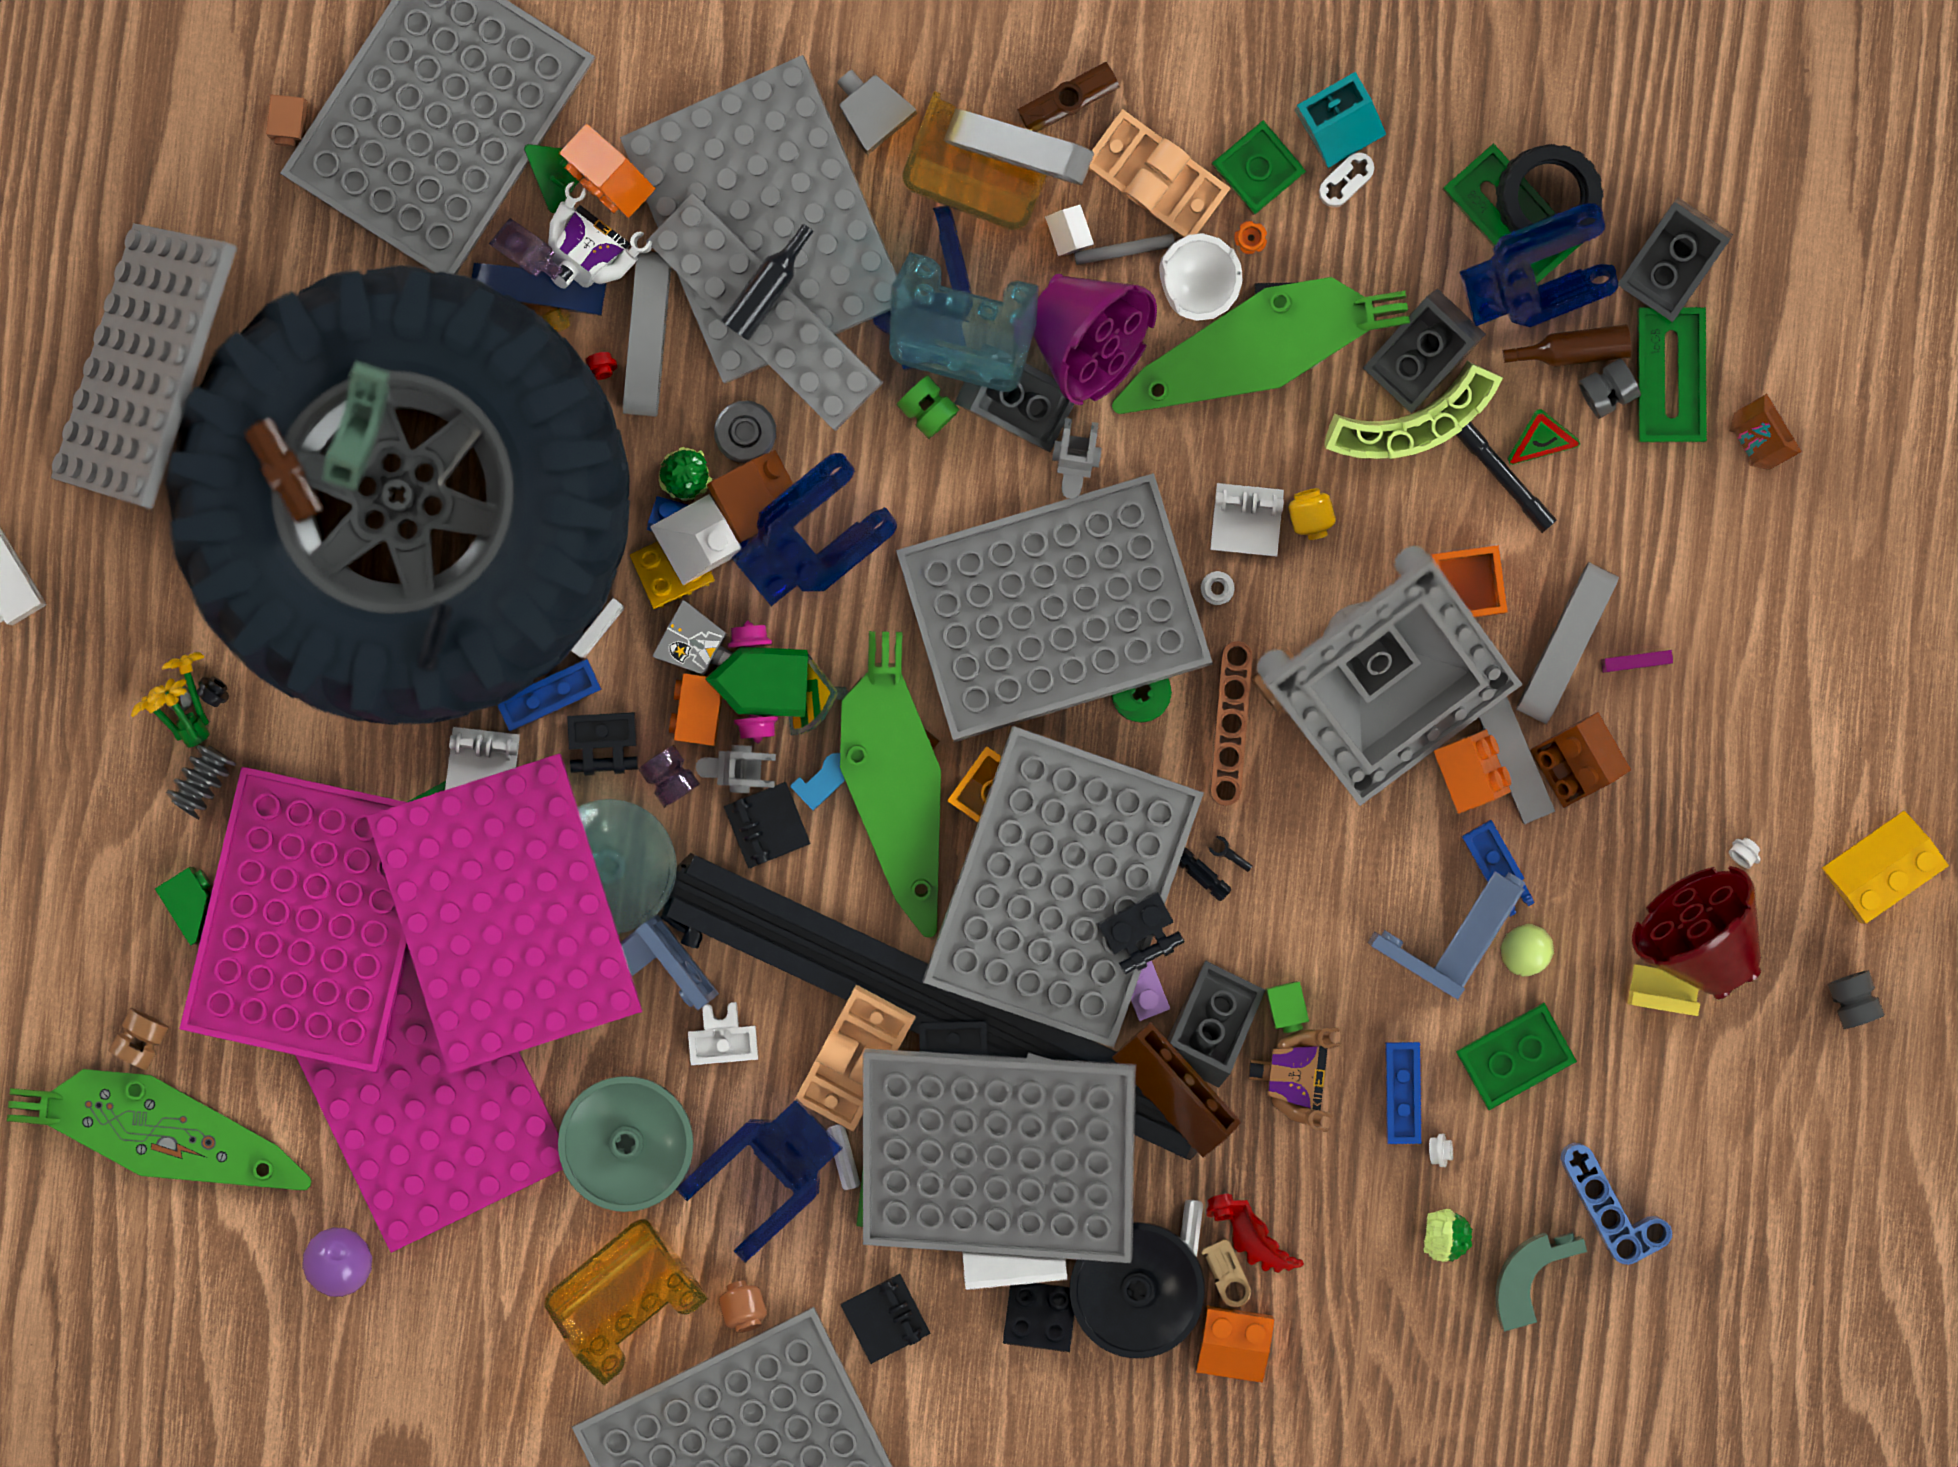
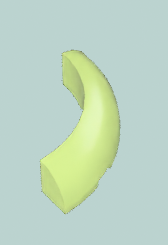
[1324,361,1503,459]

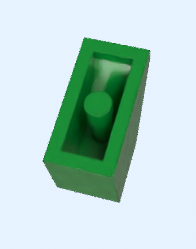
[155,867,212,946]

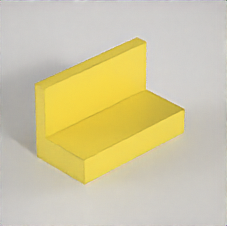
[1627,964,1700,1016]

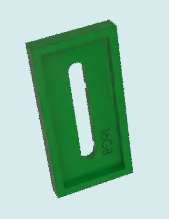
[1443,143,1583,289]
[1637,307,1707,443]

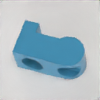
[790,753,845,811]

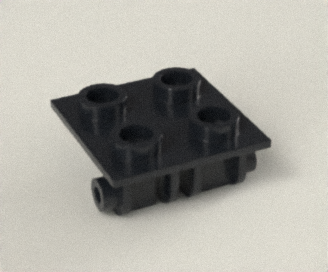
[724,782,811,869]
[840,1274,931,1364]
[1003,1283,1074,1353]

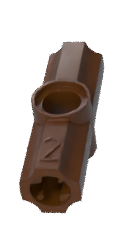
[1017,62,1120,132]
[244,418,323,524]

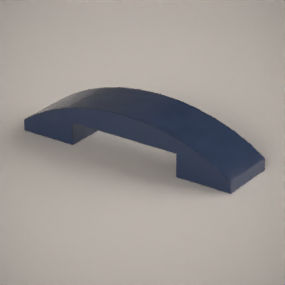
[472,263,607,316]

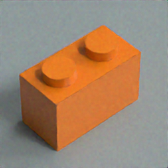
[669,673,723,746]

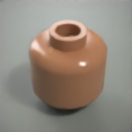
[719,1280,767,1333]

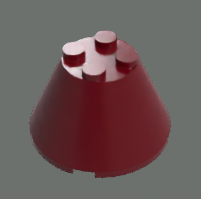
[1632,866,1761,1000]

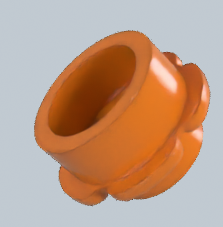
[1234,221,1267,254]

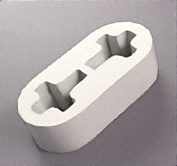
[1319,152,1374,208]

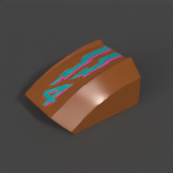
[1730,394,1802,470]

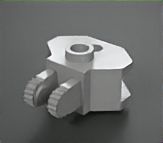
[1052,418,1102,500]
[695,745,776,793]

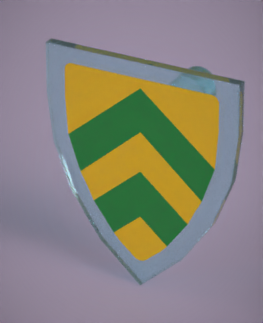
[789,654,848,736]

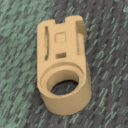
[1201,1238,1251,1307]

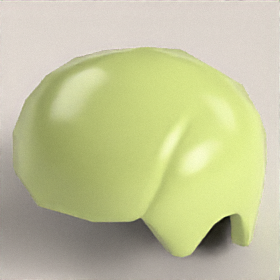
[1500,924,1554,977]

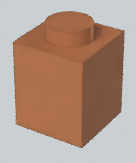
[266,94,308,147]

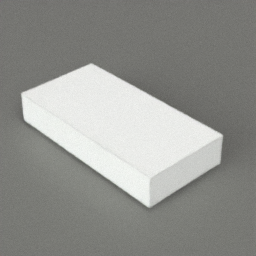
[571,598,625,658]

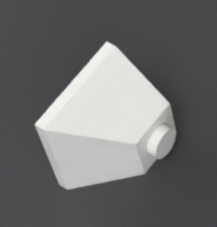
[650,494,742,586]

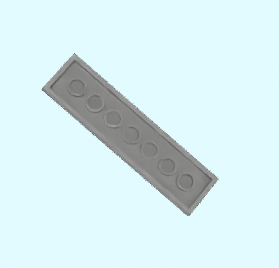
[646,193,883,431]

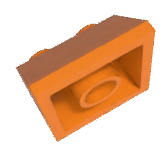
[1196,1305,1275,1383]

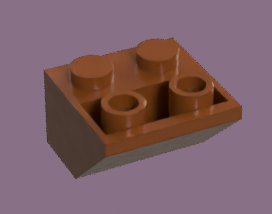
[1530,712,1631,808]

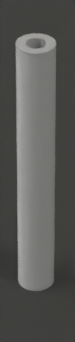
[1074,233,1175,265]

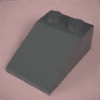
[1617,197,1733,322]
[1363,289,1486,414]
[954,343,1074,452]
[1167,960,1265,1088]

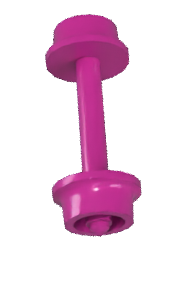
[727,620,779,744]

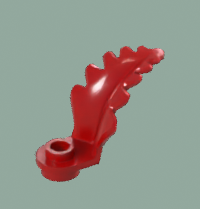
[1205,1194,1304,1273]

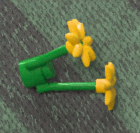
[131,652,210,748]

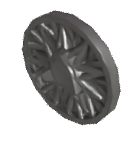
[714,401,776,463]

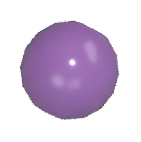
[302,1227,372,1297]

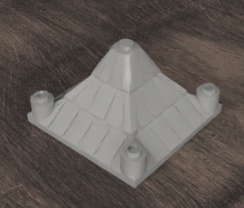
[1257,546,1522,806]

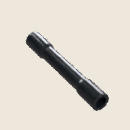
[1456,421,1557,533]

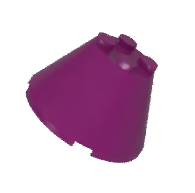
[1026,273,1157,405]

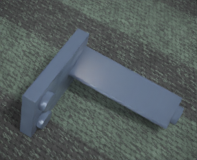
[1367,872,1526,1000]
[621,915,719,1010]

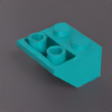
[1295,71,1386,168]

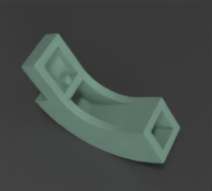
[322,362,389,490]
[1495,1232,1587,1331]

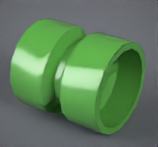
[896,375,960,439]

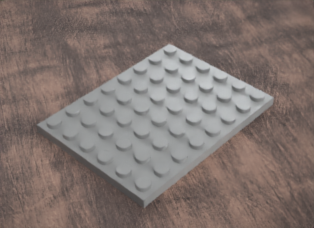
[280,0,596,274]
[620,55,908,384]
[51,223,237,509]
[896,473,1213,742]
[922,726,1204,1048]
[863,1049,1135,1263]
[572,1307,893,1467]

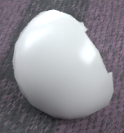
[1159,233,1243,321]

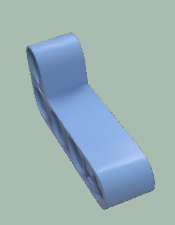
[1561,1143,1672,1265]

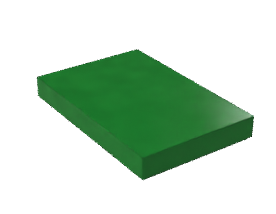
[1455,1002,1577,1110]

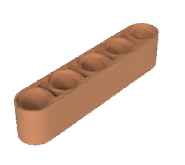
[1210,641,1253,806]

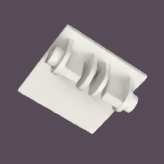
[1210,483,1284,557]
[445,727,520,790]

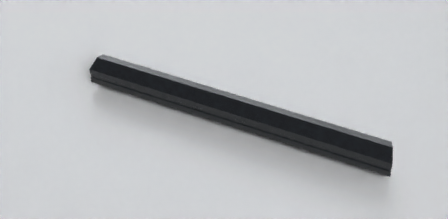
[662,853,1198,1160]

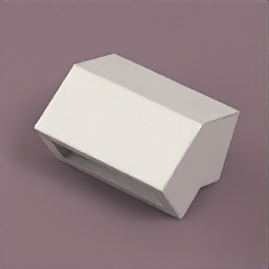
[1045,205,1094,256]

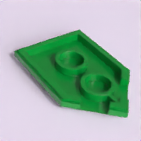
[705,647,808,717]

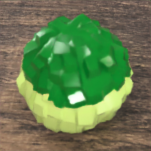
[658,447,713,501]
[1424,1209,1473,1262]

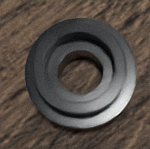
[196,677,229,707]

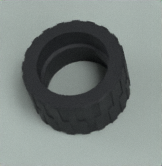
[1496,144,1604,247]

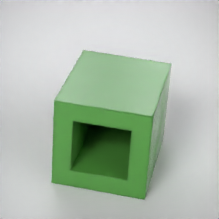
[1265,981,1309,1033]

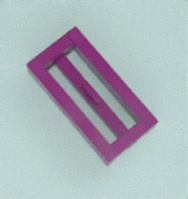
[1601,650,1673,673]

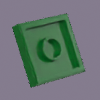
[1212,120,1306,215]

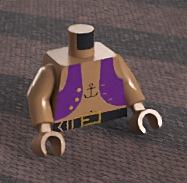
[1248,1027,1341,1132]

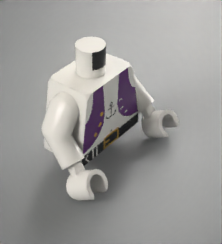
[548,182,652,288]

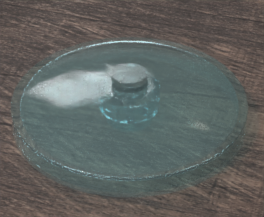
[578,799,677,933]

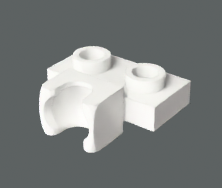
[688,1002,758,1065]

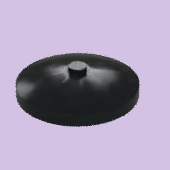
[1070,1222,1205,1359]

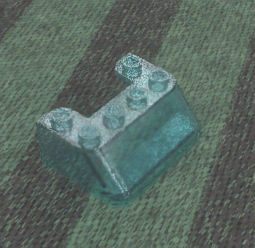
[889,252,1039,392]

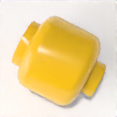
[1288,488,1336,540]

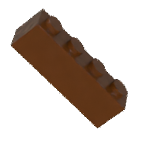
[1112,1022,1242,1158]

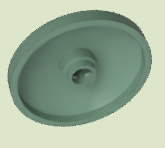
[558,1076,694,1212]

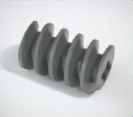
[166,745,236,820]

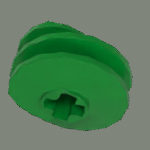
[1111,678,1172,723]

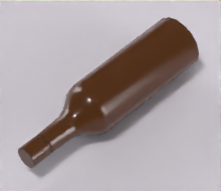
[1502,324,1632,367]

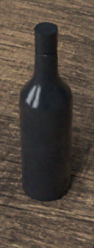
[721,223,814,341]

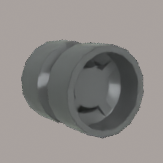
[1578,358,1641,419]
[1827,970,1885,1029]

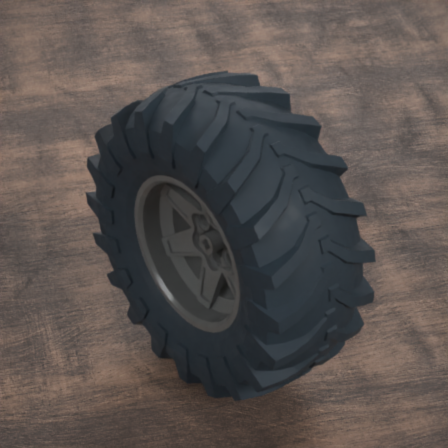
[166,265,630,725]

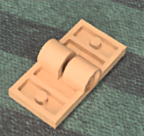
[1089,109,1231,238]
[794,985,916,1132]

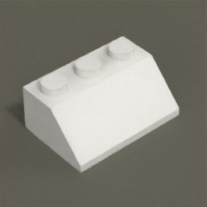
[962,1252,1067,1290]

